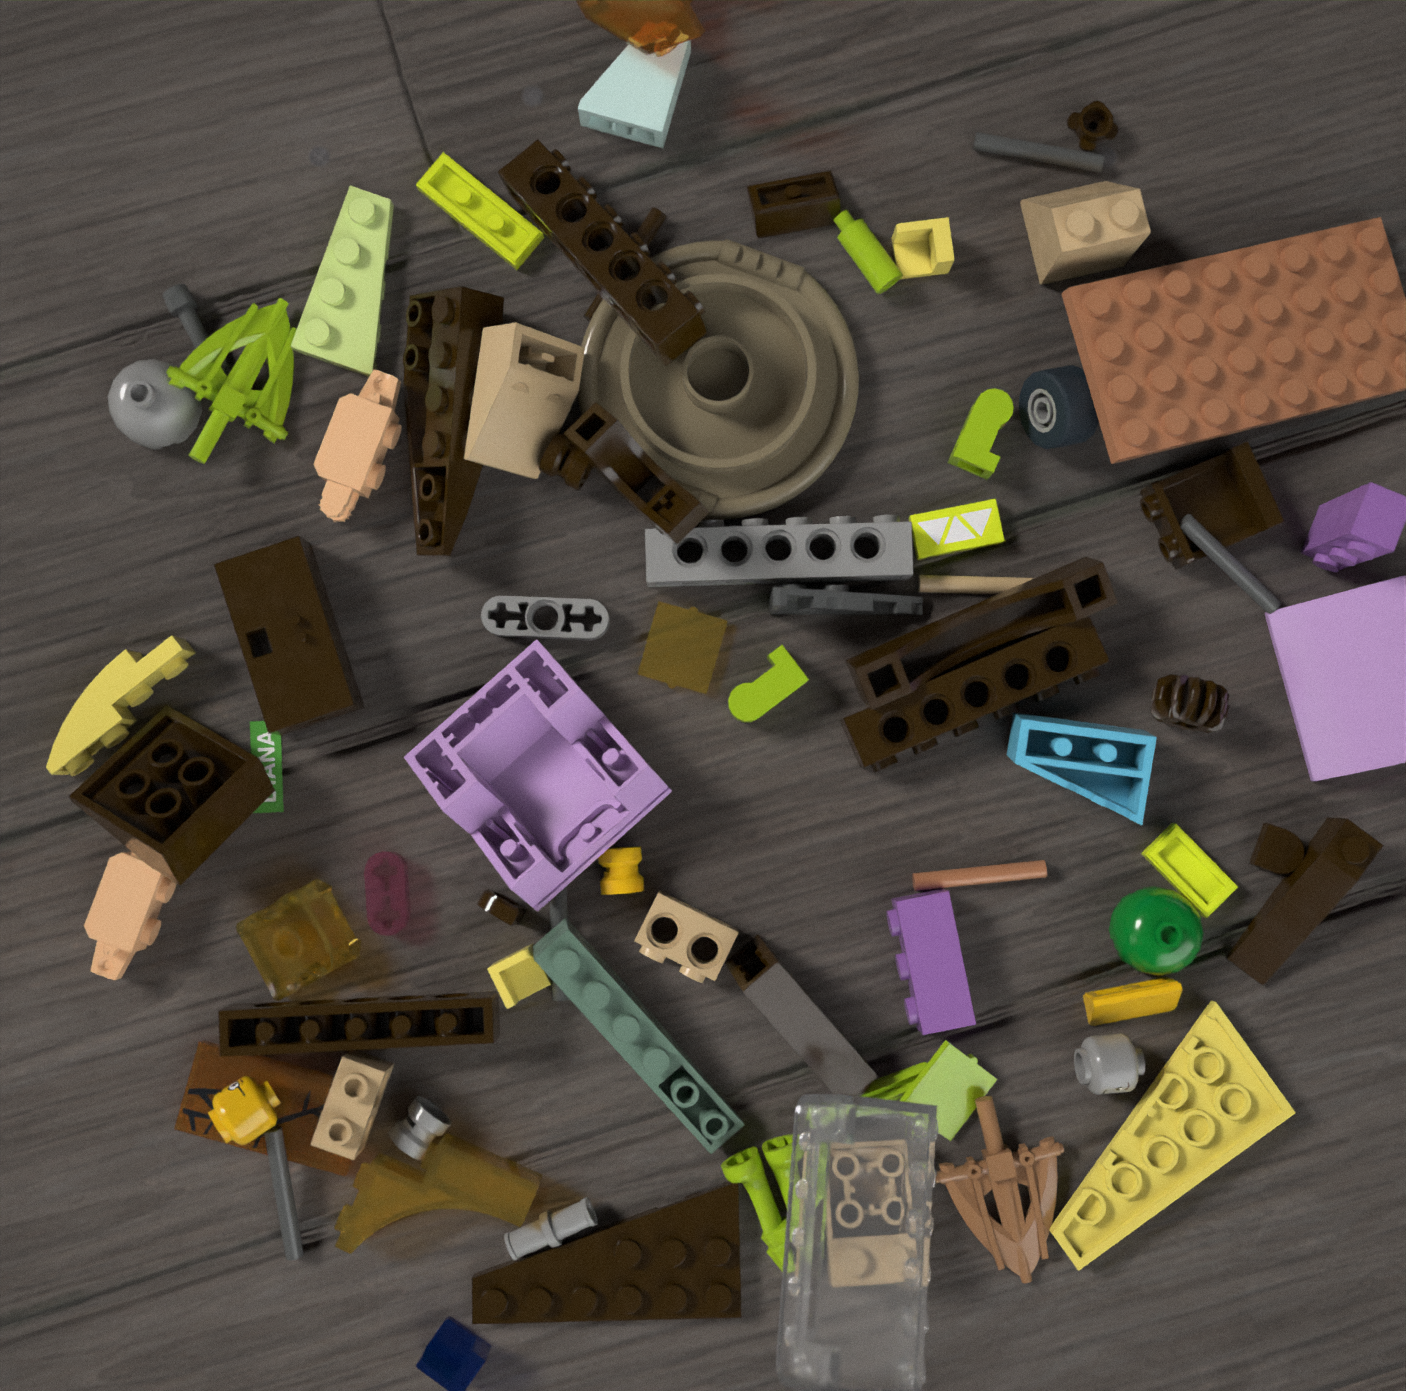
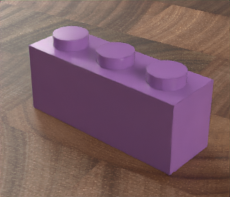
[1301,482,1406,572]
[886,888,976,1035]

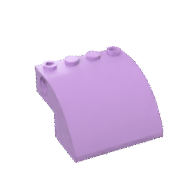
[404,639,672,912]

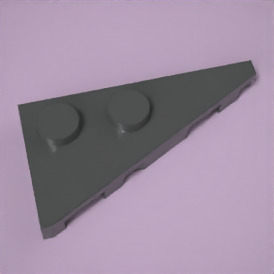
[769,584,923,616]

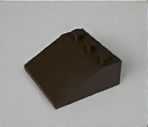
[69,705,275,886]

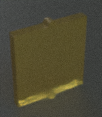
[637,601,728,695]

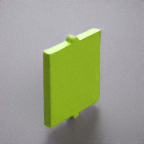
[898,1040,997,1141]

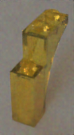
[334,1133,543,1254]

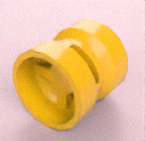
[598,846,645,895]

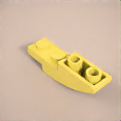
[46,635,196,776]

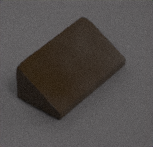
[747,171,841,238]

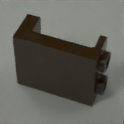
[1140,441,1285,570]

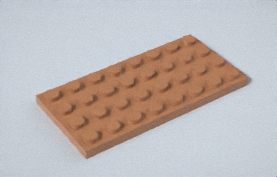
[1061,217,1406,464]

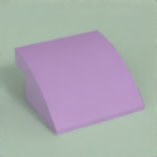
[1264,575,1406,781]

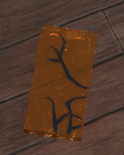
[174,1040,353,1177]

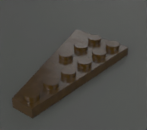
[472,1181,742,1324]

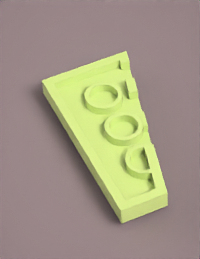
[290,186,394,377]

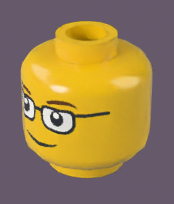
[208,1076,281,1145]

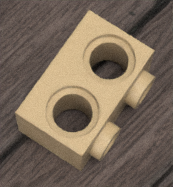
[634,890,739,983]
[310,1050,395,1160]

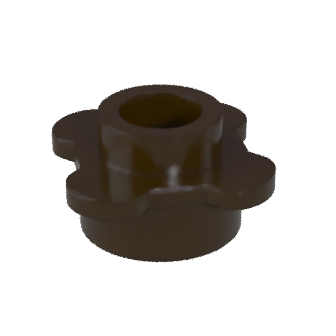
[1067,101,1118,152]

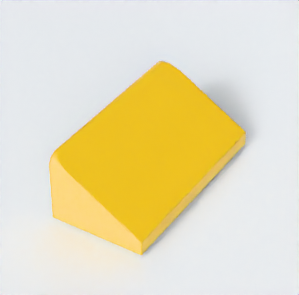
[1083,977,1182,1026]

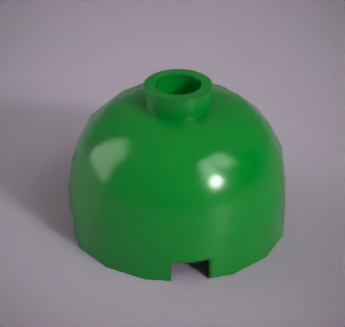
[1109,886,1204,976]

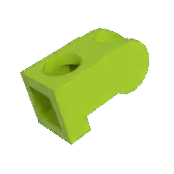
[948,388,1014,480]
[728,645,809,723]

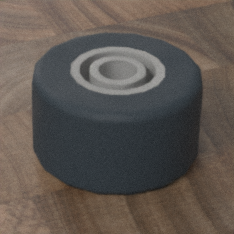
[1019,365,1099,449]

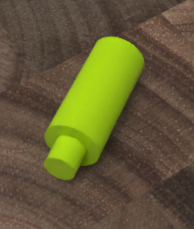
[834,210,903,294]

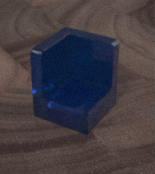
[416,1316,492,1391]

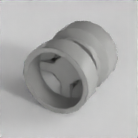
[388,1096,452,1160]

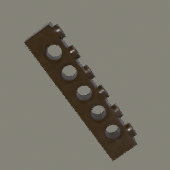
[498,139,707,366]
[840,616,1110,772]
[218,991,500,1057]

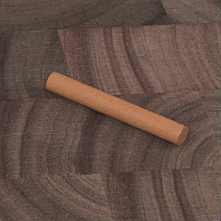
[912,860,1047,891]

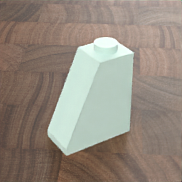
[578,21,691,148]

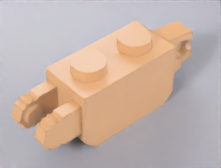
[314,369,401,523]
[84,851,176,980]

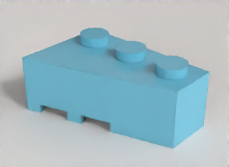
[1006,713,1157,825]

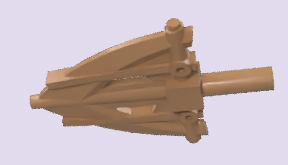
[934,1096,1064,1283]

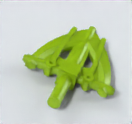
[166,298,297,464]

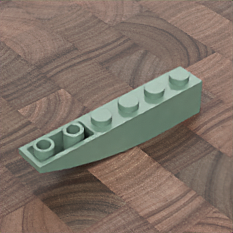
[532,918,745,1154]

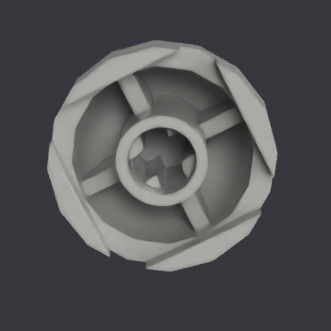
[108,359,202,450]

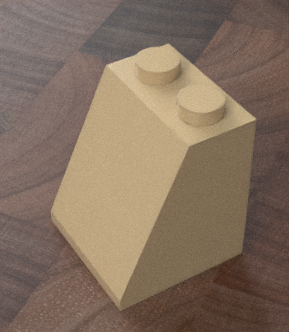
[1020,181,1151,285]

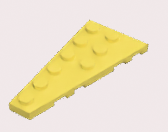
[1049,1000,1296,1271]

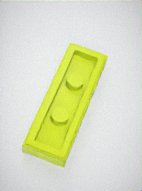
[416,152,544,270]

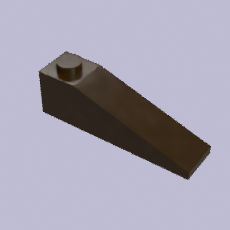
[1225,817,1384,986]

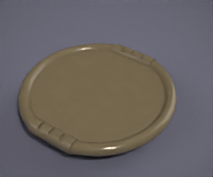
[578,239,859,520]

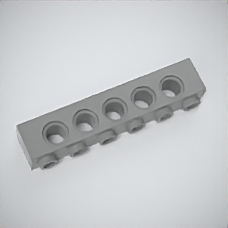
[645,515,913,587]

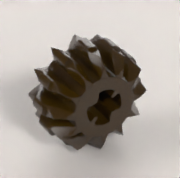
[1150,674,1230,733]

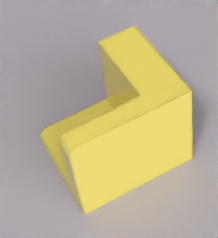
[891,217,954,279]
[487,943,552,1009]

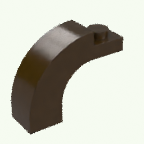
[564,402,709,544]

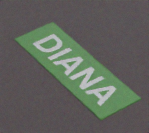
[250,721,284,813]

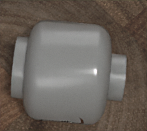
[1074,1033,1145,1095]

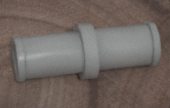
[504,1197,598,1261]

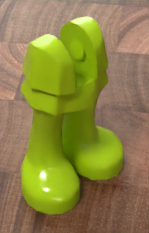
[721,1134,824,1273]

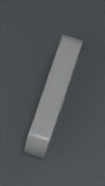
[481,596,610,640]

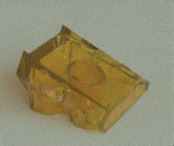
[236,879,362,1001]

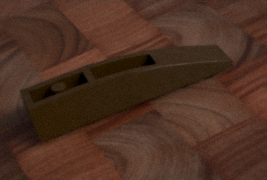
[403,286,504,556]

